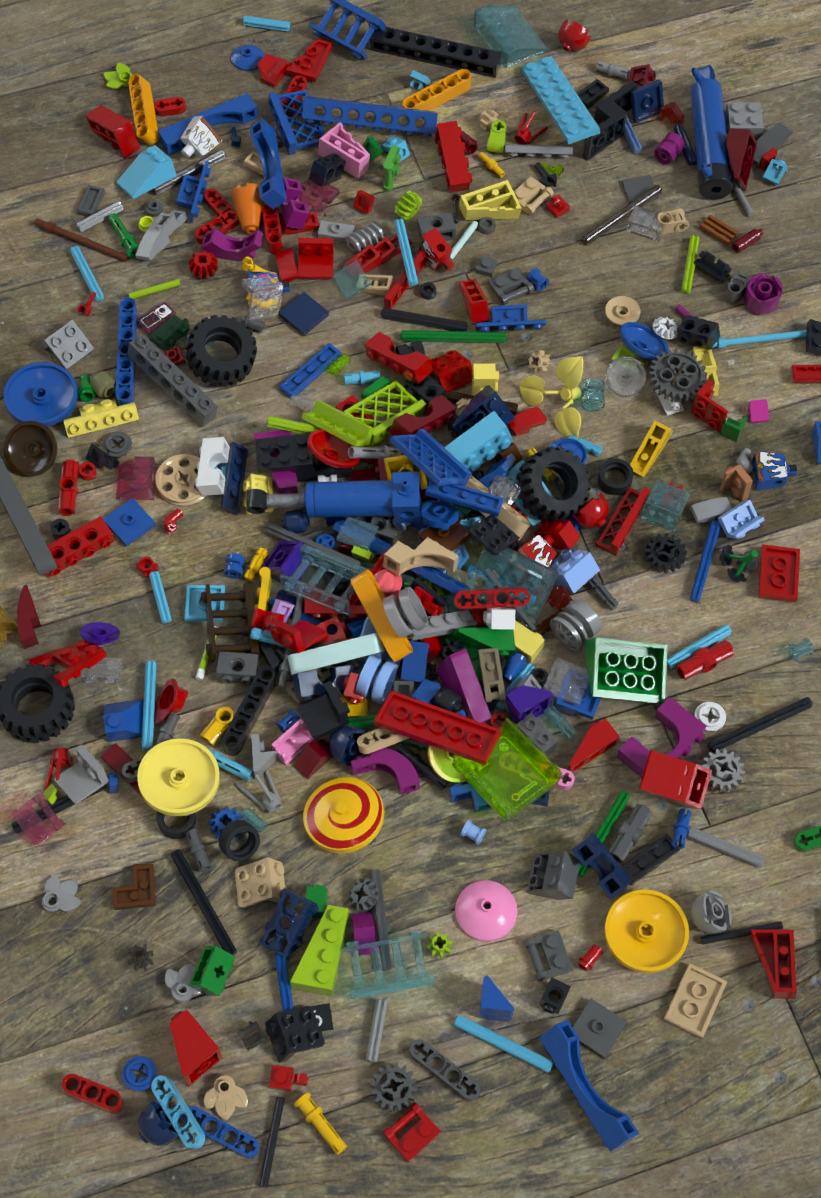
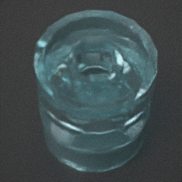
[581,377,605,412]

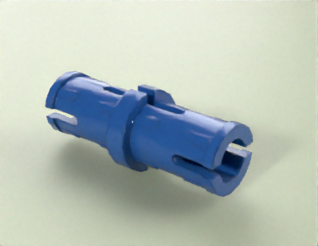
[672,808,692,849]

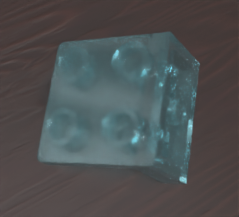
[640,480,691,532]

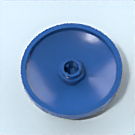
[4,362,78,427]

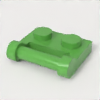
[383,145,401,192]

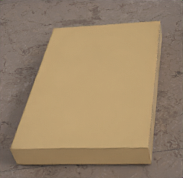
[663,963,728,1039]

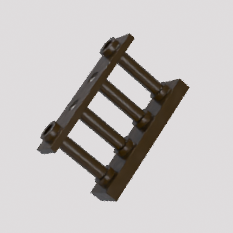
[201,583,259,662]

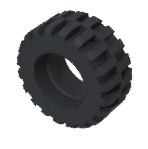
[186,315,257,387]
[516,447,591,521]
[0,664,75,743]

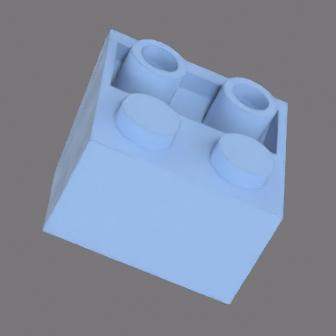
[545,549,600,593]

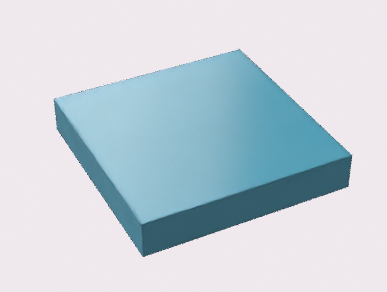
[184,585,225,623]

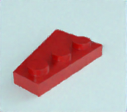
[285,39,333,82]

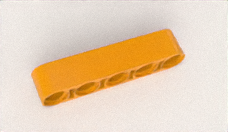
[402,69,471,120]
[128,73,159,146]
[351,569,413,662]

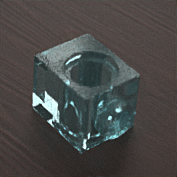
[466,567,495,601]

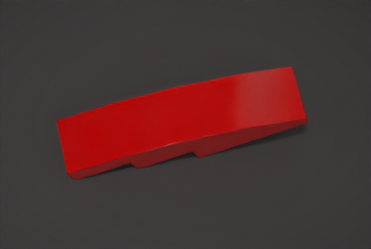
[343,233,412,278]

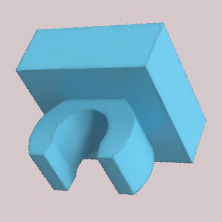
[410,70,431,91]

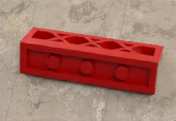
[596,487,651,556]

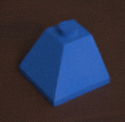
[103,699,144,742]

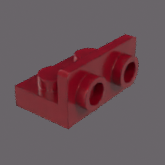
[628,64,656,88]

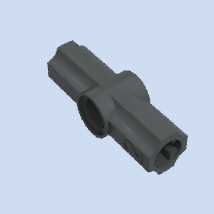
[609,804,652,863]

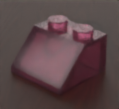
[116,456,157,500]

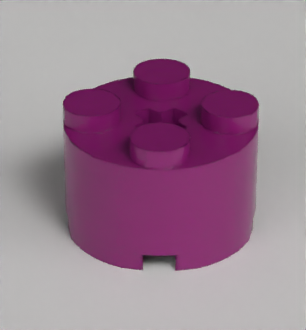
[744,273,783,316]

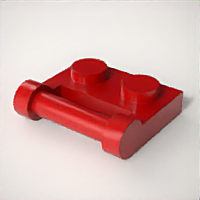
[382,1102,441,1163]

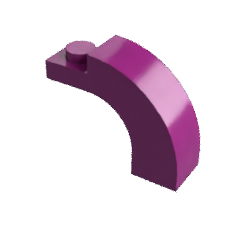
[201,228,263,261]
[351,748,420,795]

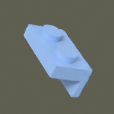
[718,499,765,539]

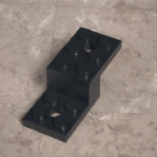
[583,80,637,161]
[255,433,353,482]

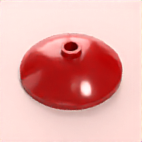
[307,429,361,469]

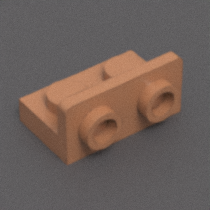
[720,464,753,502]

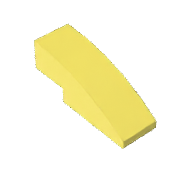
[693,346,719,396]

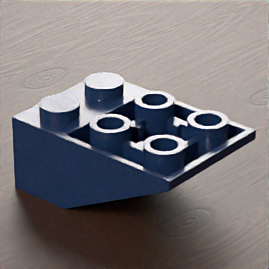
[452,385,515,436]

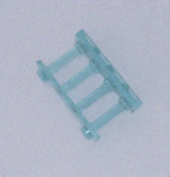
[280,544,371,615]
[342,930,435,999]

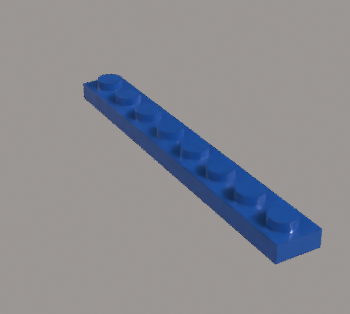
[333,520,472,598]

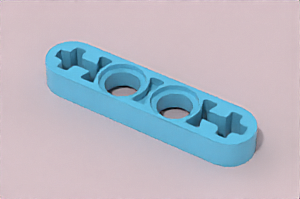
[151,1075,205,1149]

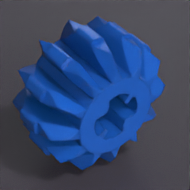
[208,805,242,839]

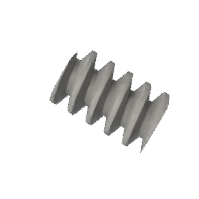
[345,221,384,254]

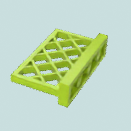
[343,381,427,447]

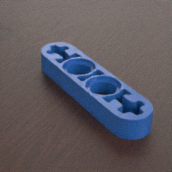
[182,1106,260,1159]

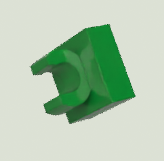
[362,137,383,161]

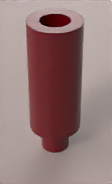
[732,229,763,253]

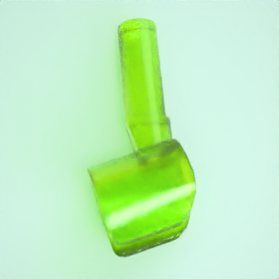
[541,163,564,178]

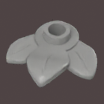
[42,875,81,912]
[165,964,202,1003]

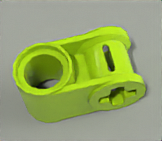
[487,120,506,154]

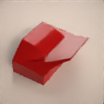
[257,53,292,88]

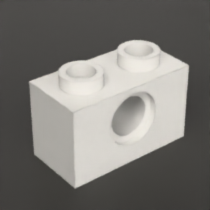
[483,607,515,629]

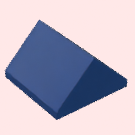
[479,975,515,1022]

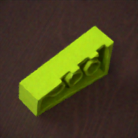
[290,905,349,997]

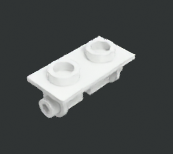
[653,377,684,416]

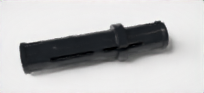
[396,744,449,791]

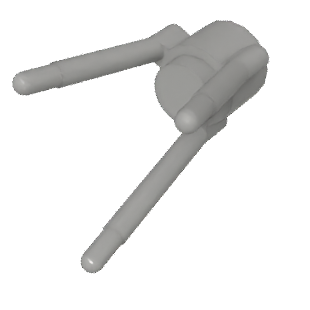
[236,770,282,813]

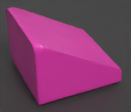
[747,399,769,423]

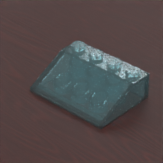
[474,5,548,68]
[471,547,559,627]

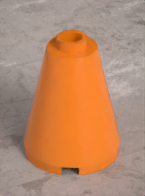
[231,183,264,234]

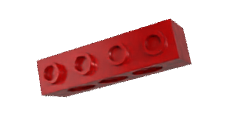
[45,516,114,578]

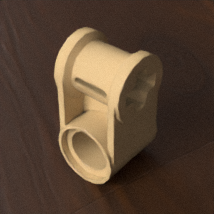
[655,209,690,235]

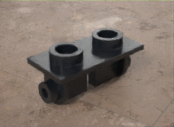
[694,251,732,281]

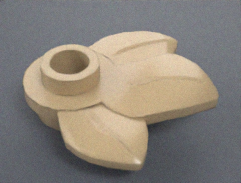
[204,1075,248,1121]

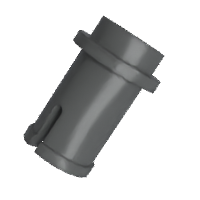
[242,315,265,332]

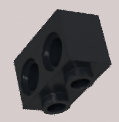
[308,153,346,187]
[677,315,720,350]
[404,376,446,409]

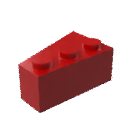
[85,105,140,159]

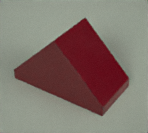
[294,739,333,779]

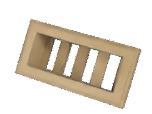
[356,274,396,296]

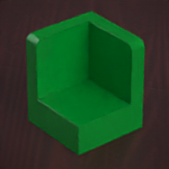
[720,416,747,442]

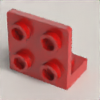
[298,237,334,279]
[430,350,473,394]
[691,379,728,432]

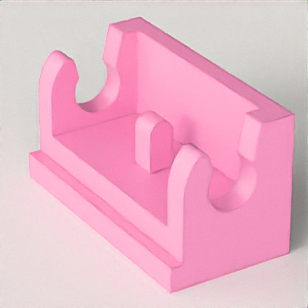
[271,719,315,766]

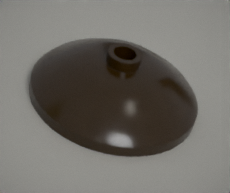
[4,421,58,477]

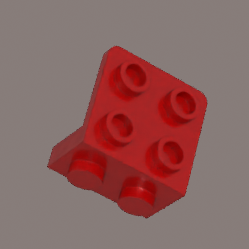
[269,618,327,653]

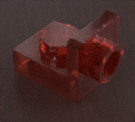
[658,102,685,126]

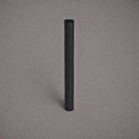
[700,921,783,945]
[259,1097,285,1188]

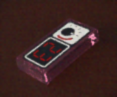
[137,301,176,335]

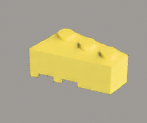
[459,180,522,220]

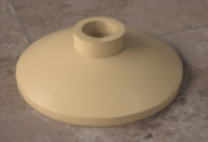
[605,296,641,326]

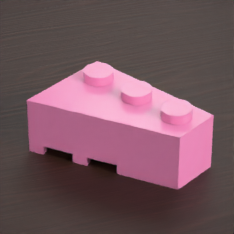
[318,122,370,178]

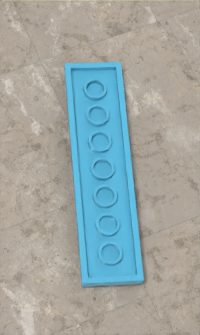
[521,56,600,144]

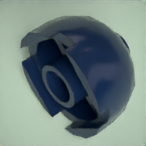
[329,725,367,766]
[138,1100,179,1146]

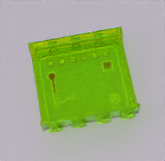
[452,718,562,822]

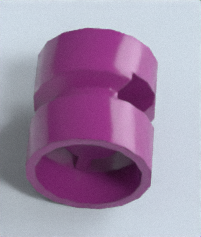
[654,132,685,165]

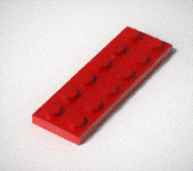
[374,690,502,766]

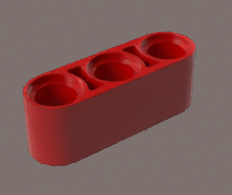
[262,204,283,254]
[62,1074,124,1114]

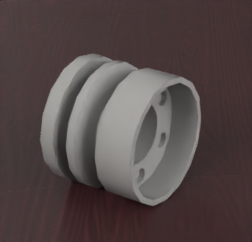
[550,599,602,651]

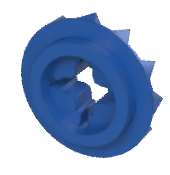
[122,1056,157,1092]

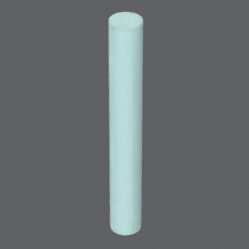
[450,221,478,261]

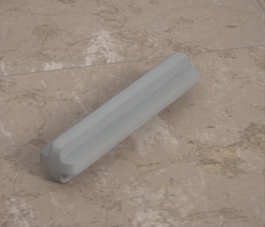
[76,201,124,232]
[366,999,387,1063]

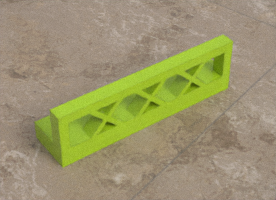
[302,400,374,447]

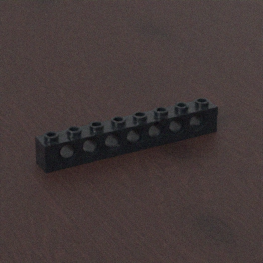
[370,27,501,78]

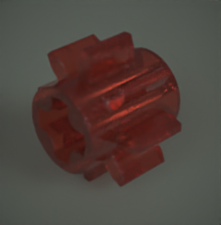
[547,585,573,610]

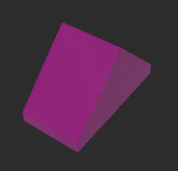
[352,912,377,956]

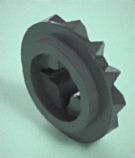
[102,431,132,459]
[348,878,379,911]

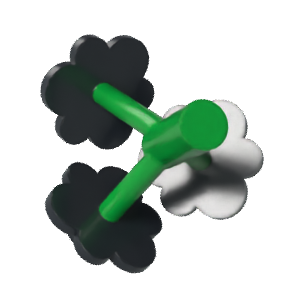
[719,545,758,582]

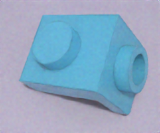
[381,137,410,162]

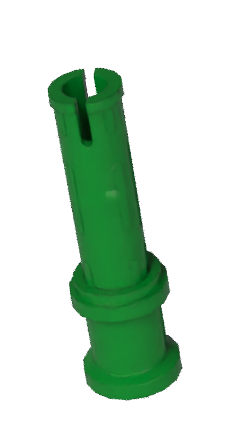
[108,213,139,258]

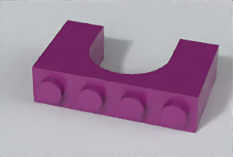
[617,697,707,778]

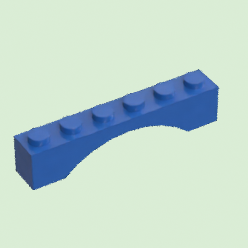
[158,93,258,156]
[249,118,287,209]
[540,1020,639,1152]

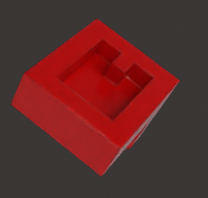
[251,608,285,631]

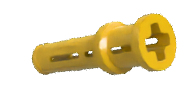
[294,1092,348,1155]

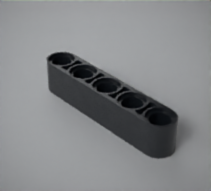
[222,666,276,756]

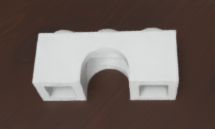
[195,437,230,496]

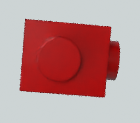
[343,672,365,705]

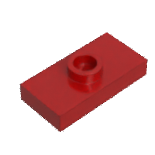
[791,365,821,383]

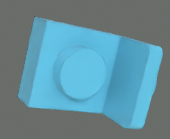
[763,159,788,185]

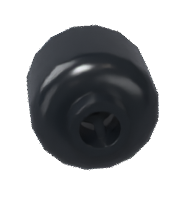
[433,688,463,713]

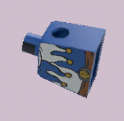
[752,451,797,491]

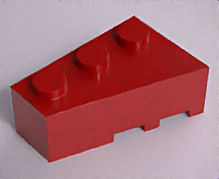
[751,930,797,999]

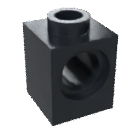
[539,977,571,1015]

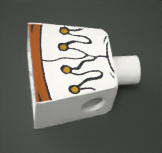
[181,116,222,158]

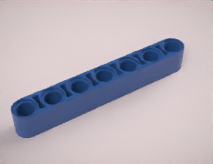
[116,298,138,406]

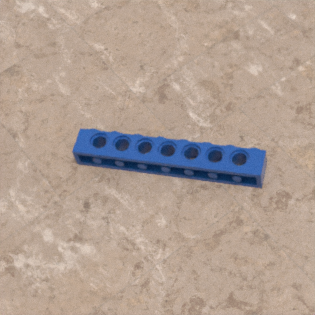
[302,96,438,136]

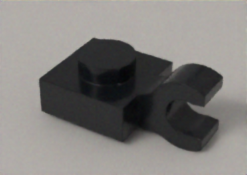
[85,442,120,470]

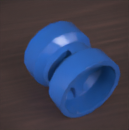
[224,553,245,579]

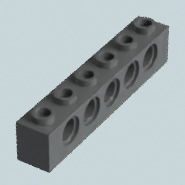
[127,334,218,427]

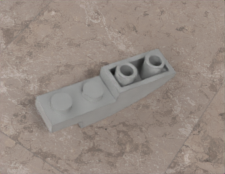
[135,210,189,261]

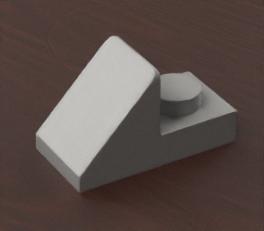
[251,734,277,779]

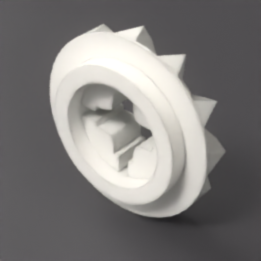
[652,316,679,339]
[694,702,726,732]

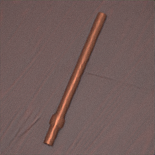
[34,218,129,262]

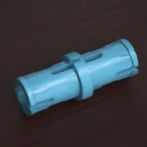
[344,370,381,385]

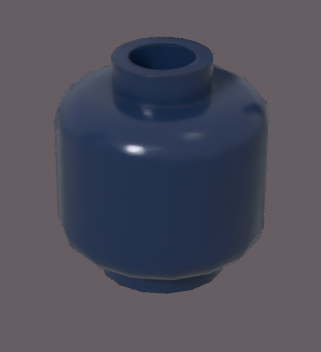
[281,509,310,534]

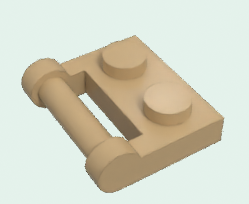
[514,176,554,215]

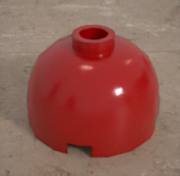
[558,19,592,52]
[571,493,609,528]

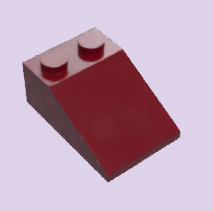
[725,128,757,191]

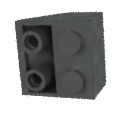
[526,851,580,900]

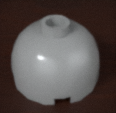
[691,890,732,934]

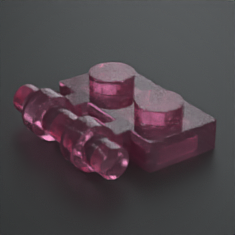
[299,177,339,212]

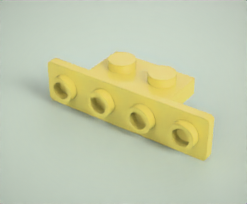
[64,399,139,438]

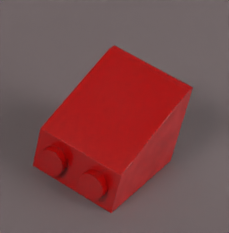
[169,1009,223,1087]

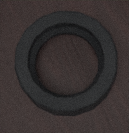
[597,458,634,495]
[156,811,196,839]
[218,820,260,862]

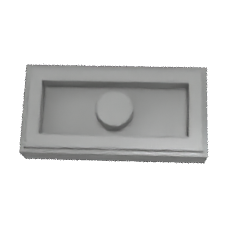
[318,220,355,242]

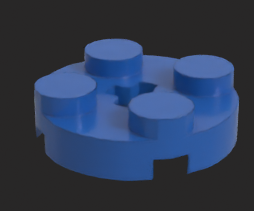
[421,499,459,530]

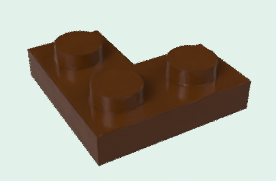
[113,864,156,910]

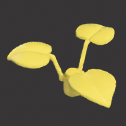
[520,356,583,439]

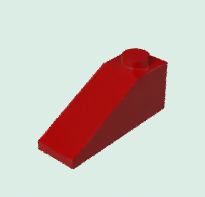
[459,279,489,323]
[568,718,620,773]

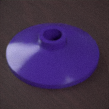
[80,622,120,645]

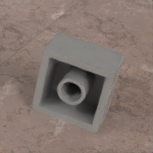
[725,102,764,141]

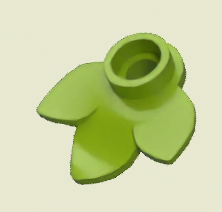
[103,63,133,89]

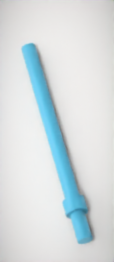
[712,330,807,349]

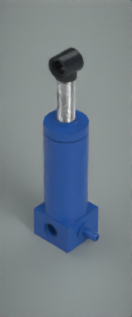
[247,472,421,523]

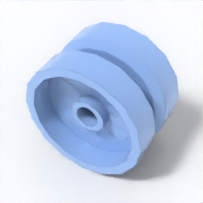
[355,655,398,705]

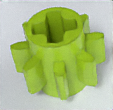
[427,931,453,960]

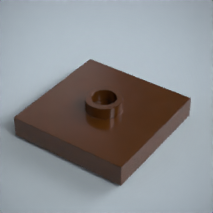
[419,522,472,551]

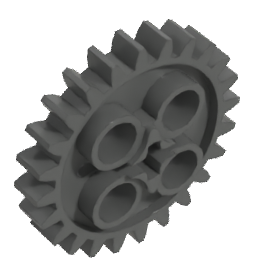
[648,348,708,403]

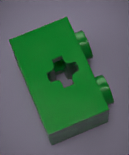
[189,946,235,996]

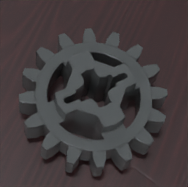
[370,1063,417,1112]

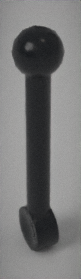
[452,194,459,224]

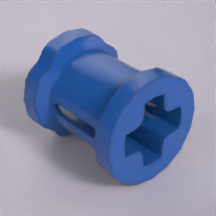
[527,268,549,291]
[276,709,301,733]

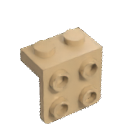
[235,857,286,908]

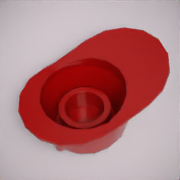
[154,679,188,723]

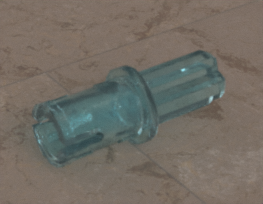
[543,704,577,740]

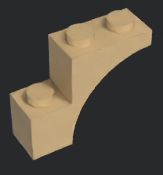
[383,537,459,576]

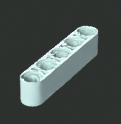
[287,633,385,675]

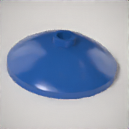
[620,322,669,360]

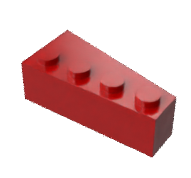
[434,121,472,193]

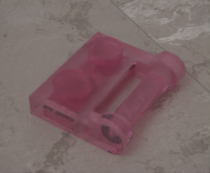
[11,792,65,847]

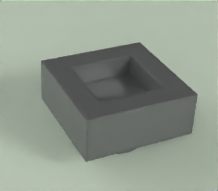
[475,255,498,278]

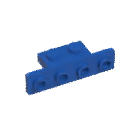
[176,160,211,223]
[475,304,547,332]

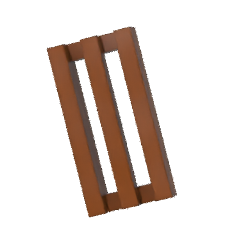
[699,214,738,246]

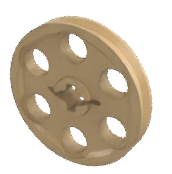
[156,454,207,506]

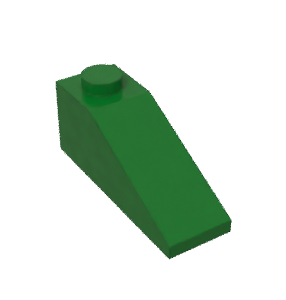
[452,628,516,658]

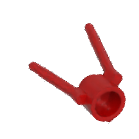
[514,111,548,145]
[43,748,73,792]

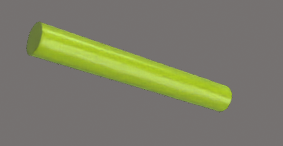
[128,279,181,299]

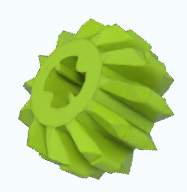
[395,190,422,221]

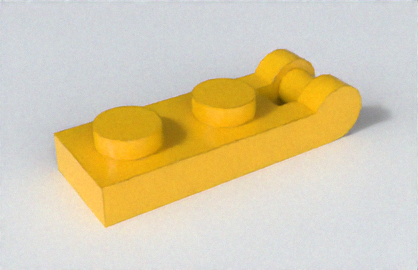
[255,567,272,611]

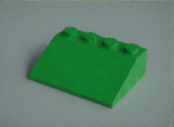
[585,637,668,704]

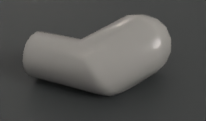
[736,447,753,473]

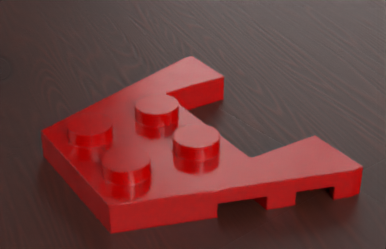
[28,640,107,687]

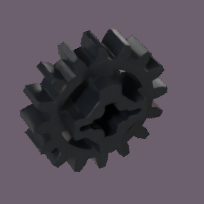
[645,533,687,573]

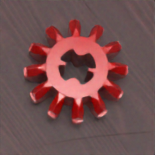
[188,250,218,280]

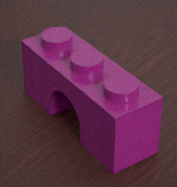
[280,177,310,230]

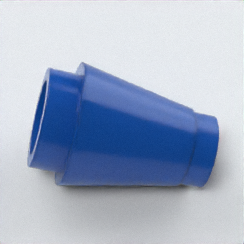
[502,652,527,682]

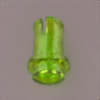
[328,353,351,375]

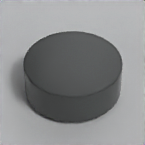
[478,217,496,235]

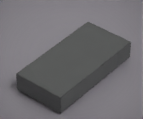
[77,185,105,217]

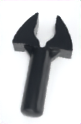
[534,162,557,188]

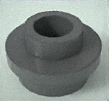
[145,200,163,217]

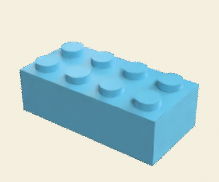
[444,411,513,472]

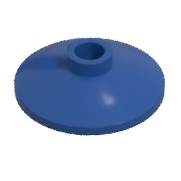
[231,45,264,71]

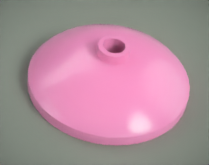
[455,880,517,942]

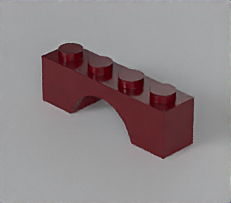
[389,394,457,436]

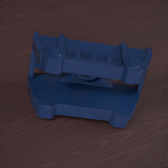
[259,887,319,957]

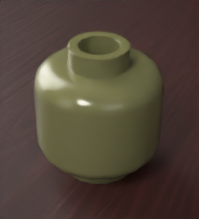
[90,371,116,398]

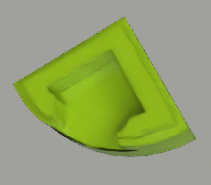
[38,784,58,805]

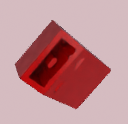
[639,750,712,809]

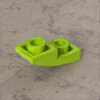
[351,546,377,565]

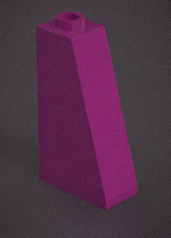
[254,430,298,494]
[435,648,492,724]

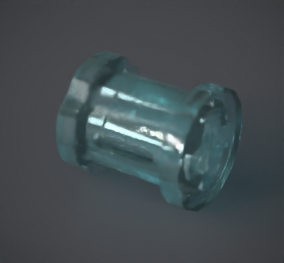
[788,638,814,661]

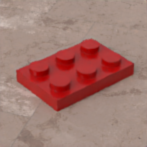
[758,544,800,602]

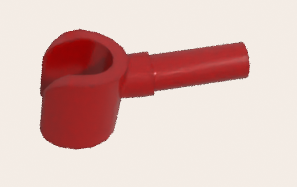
[78,292,97,315]

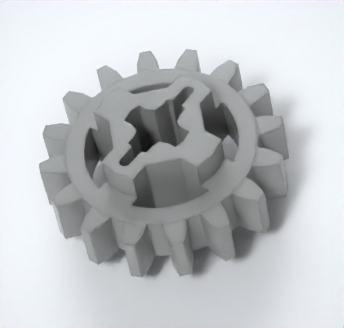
[702,749,745,792]

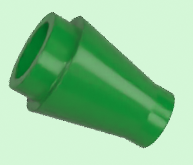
[78,375,96,402]

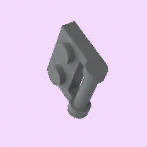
[488,267,534,305]
[523,930,573,982]

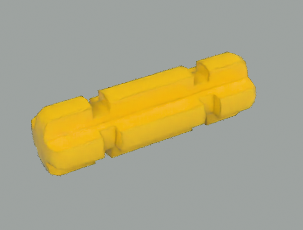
[243,547,268,582]

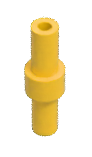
[478,152,505,178]

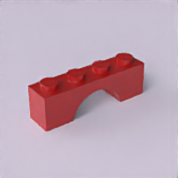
[364,332,433,384]

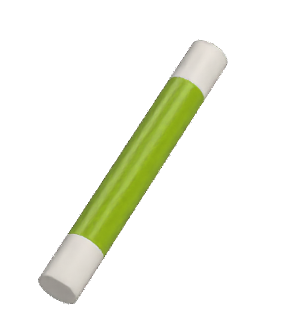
[195,626,218,681]

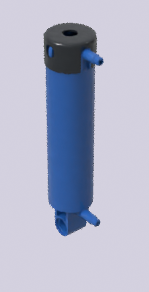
[690,64,733,200]

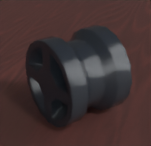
[50,519,71,540]

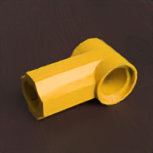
[200,707,234,747]

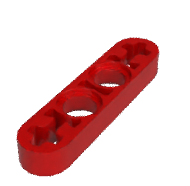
[454,587,530,609]

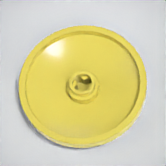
[137,739,220,816]

